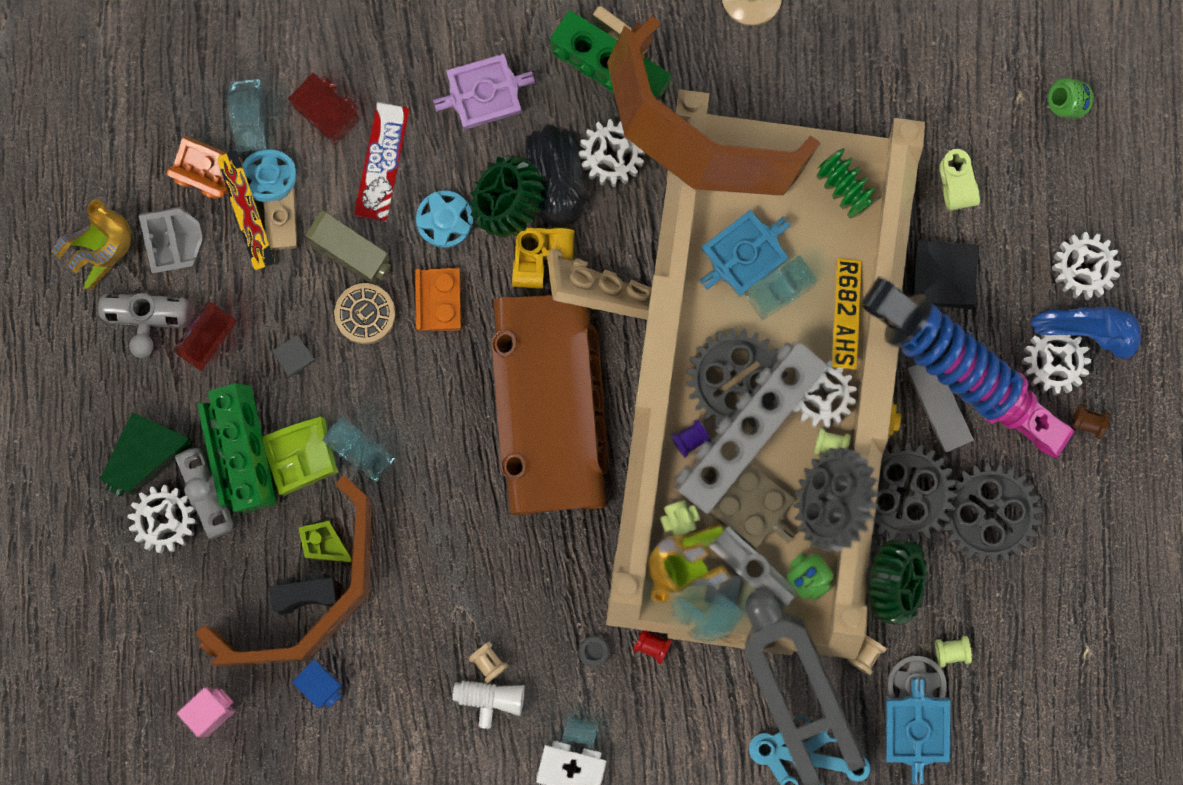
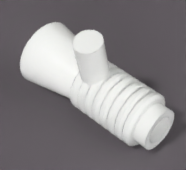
[453,680,525,728]

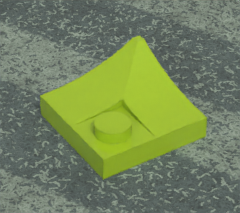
[263,417,338,496]

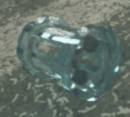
[562,715,599,749]

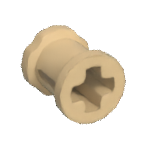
[847,635,887,676]
[468,641,509,683]

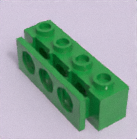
[549,10,672,100]
[197,383,277,513]

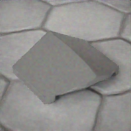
[139,207,203,273]

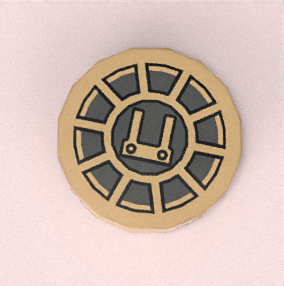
[334,283,396,344]

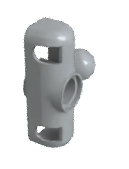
[98,293,192,358]
[175,448,233,540]

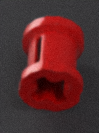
[633,630,672,665]

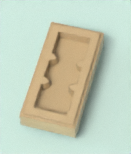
[593,6,647,55]
[264,187,298,250]

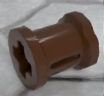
[1071,403,1110,439]

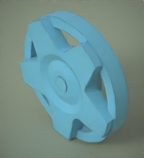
[242,149,297,202]
[416,191,473,248]

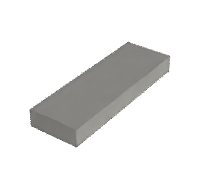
[906,365,974,454]

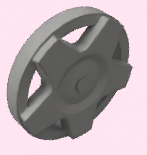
[887,656,947,698]

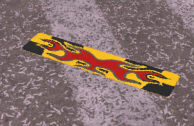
[217,150,275,270]

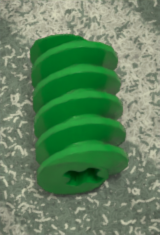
[816,148,881,219]

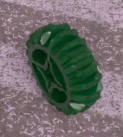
[468,155,546,238]
[867,539,928,625]

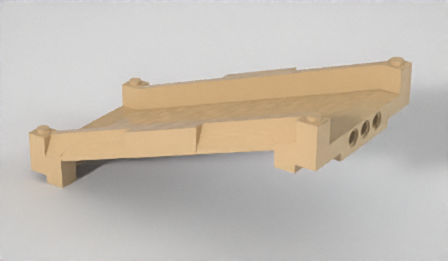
[606,89,925,660]

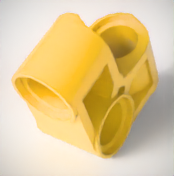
[512,228,575,288]

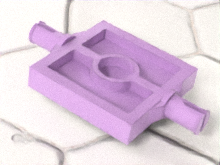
[433,54,535,130]

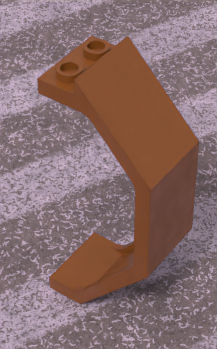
[607,16,820,196]
[195,475,372,667]

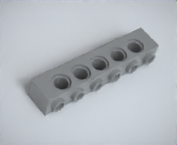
[674,341,828,514]

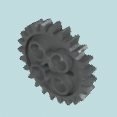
[686,328,788,430]
[873,443,958,544]
[794,447,879,552]
[942,463,1042,565]

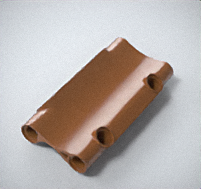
[491,295,609,515]

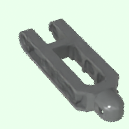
[745,589,866,785]

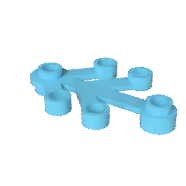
[749,715,870,785]

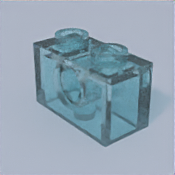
[745,255,817,321]

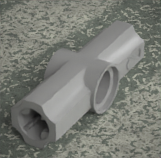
[710,527,797,610]

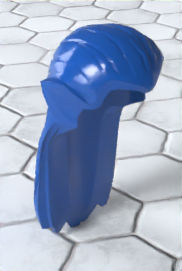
[1030,306,1141,360]

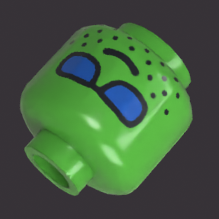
[1048,78,1094,119]
[787,552,834,601]

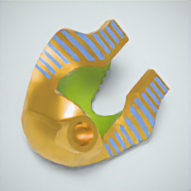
[51,199,132,290]
[648,524,730,603]

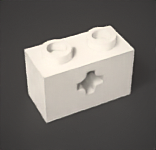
[536,741,606,785]

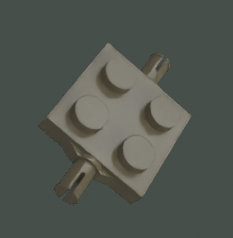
[704,464,797,550]

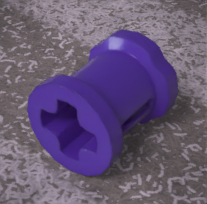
[670,419,711,459]

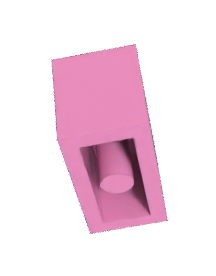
[176,687,236,737]

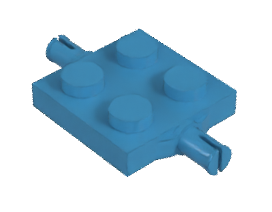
[699,210,791,298]
[885,676,950,784]

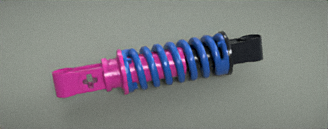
[860,277,1074,458]

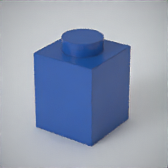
[292,660,344,709]

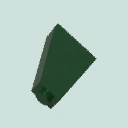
[99,412,193,497]

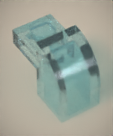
[228,79,267,152]
[322,416,395,483]
[671,592,745,641]

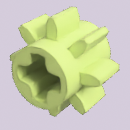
[660,500,700,535]

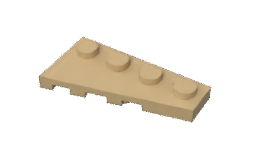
[547,248,652,320]

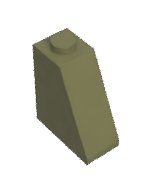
[305,210,391,285]

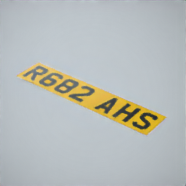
[832,258,862,370]

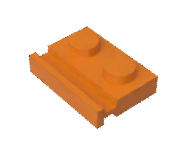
[415,268,461,332]

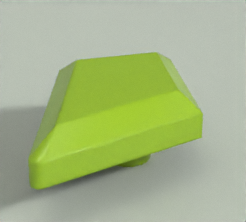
[299,521,352,562]

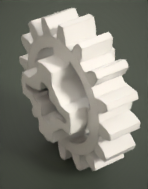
[579,119,645,187]
[1052,232,1121,300]
[1022,335,1091,395]
[790,360,857,429]
[128,485,197,553]

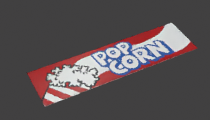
[354,102,410,221]

